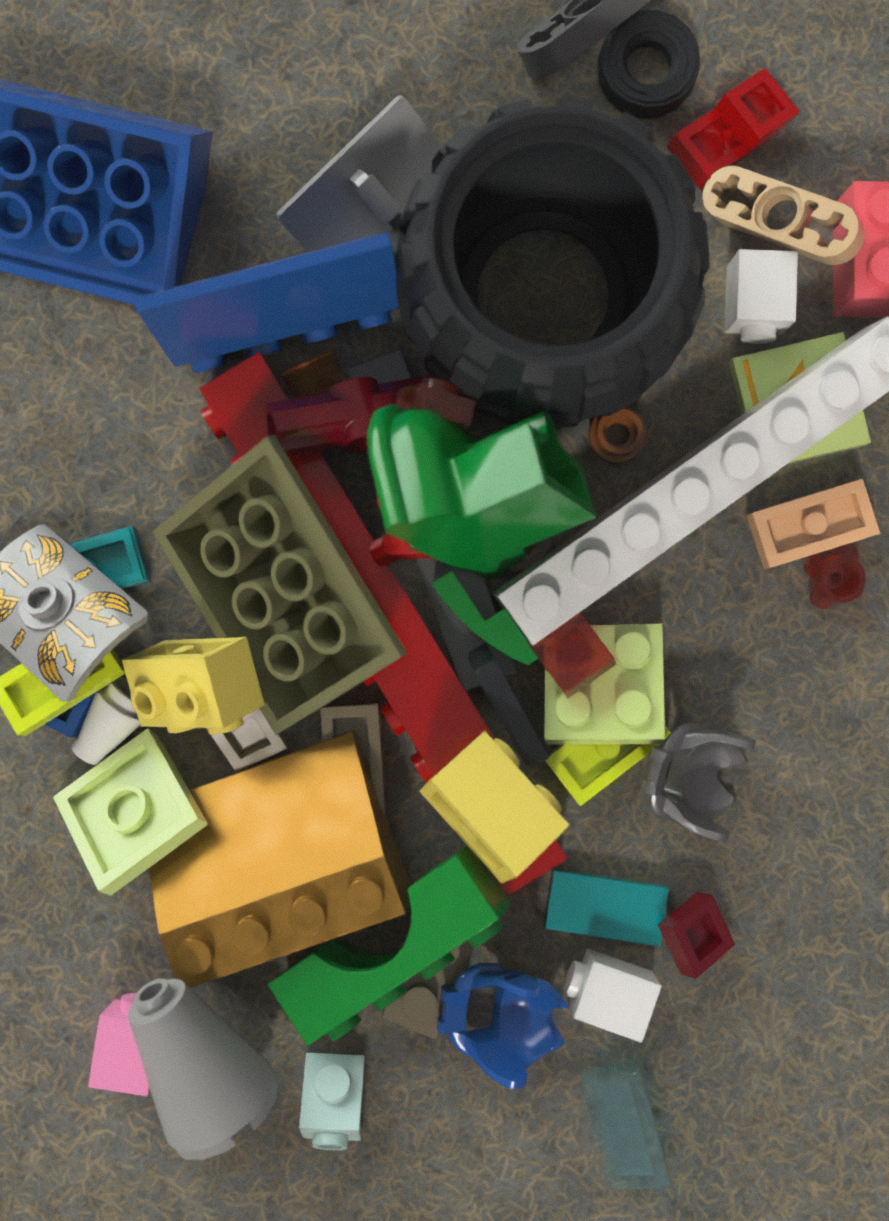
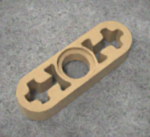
[702,166,865,265]

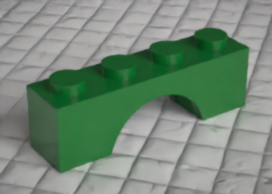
[267,845,511,1046]

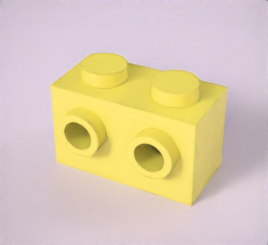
[121,637,265,735]
[419,731,570,884]

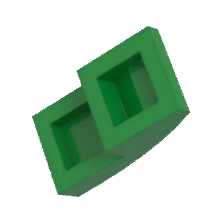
[431,570,538,665]

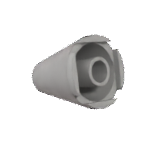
[128,978,279,1160]

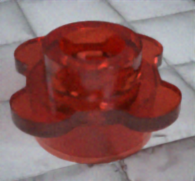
[803,545,866,609]

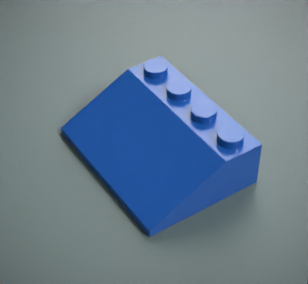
[0,79,213,305]
[133,232,399,374]

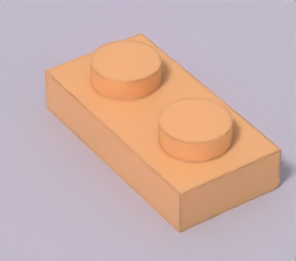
[746,479,881,570]

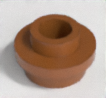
[589,407,647,464]

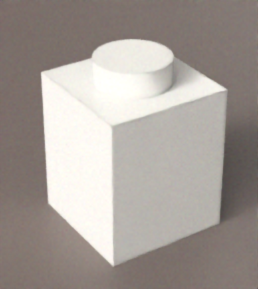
[725,249,798,344]
[563,948,662,1043]

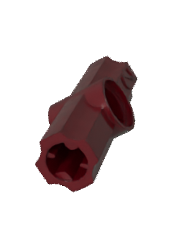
[265,375,452,457]

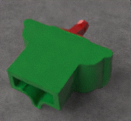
[367,404,597,579]

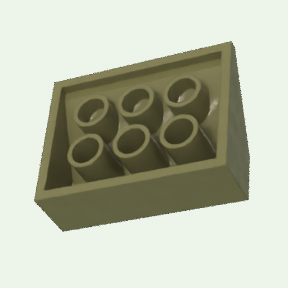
[153,435,407,735]

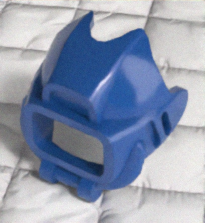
[437,963,569,1089]

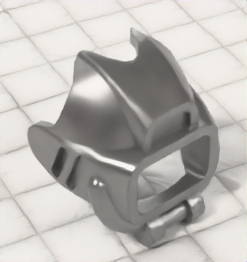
[641,723,756,841]

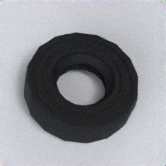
[597,10,700,119]

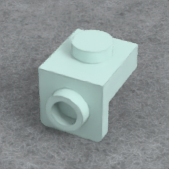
[299,1053,365,1150]

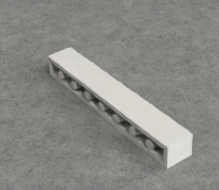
[492,316,889,645]

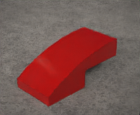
[667,68,800,191]

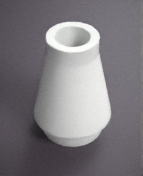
[71,677,140,765]

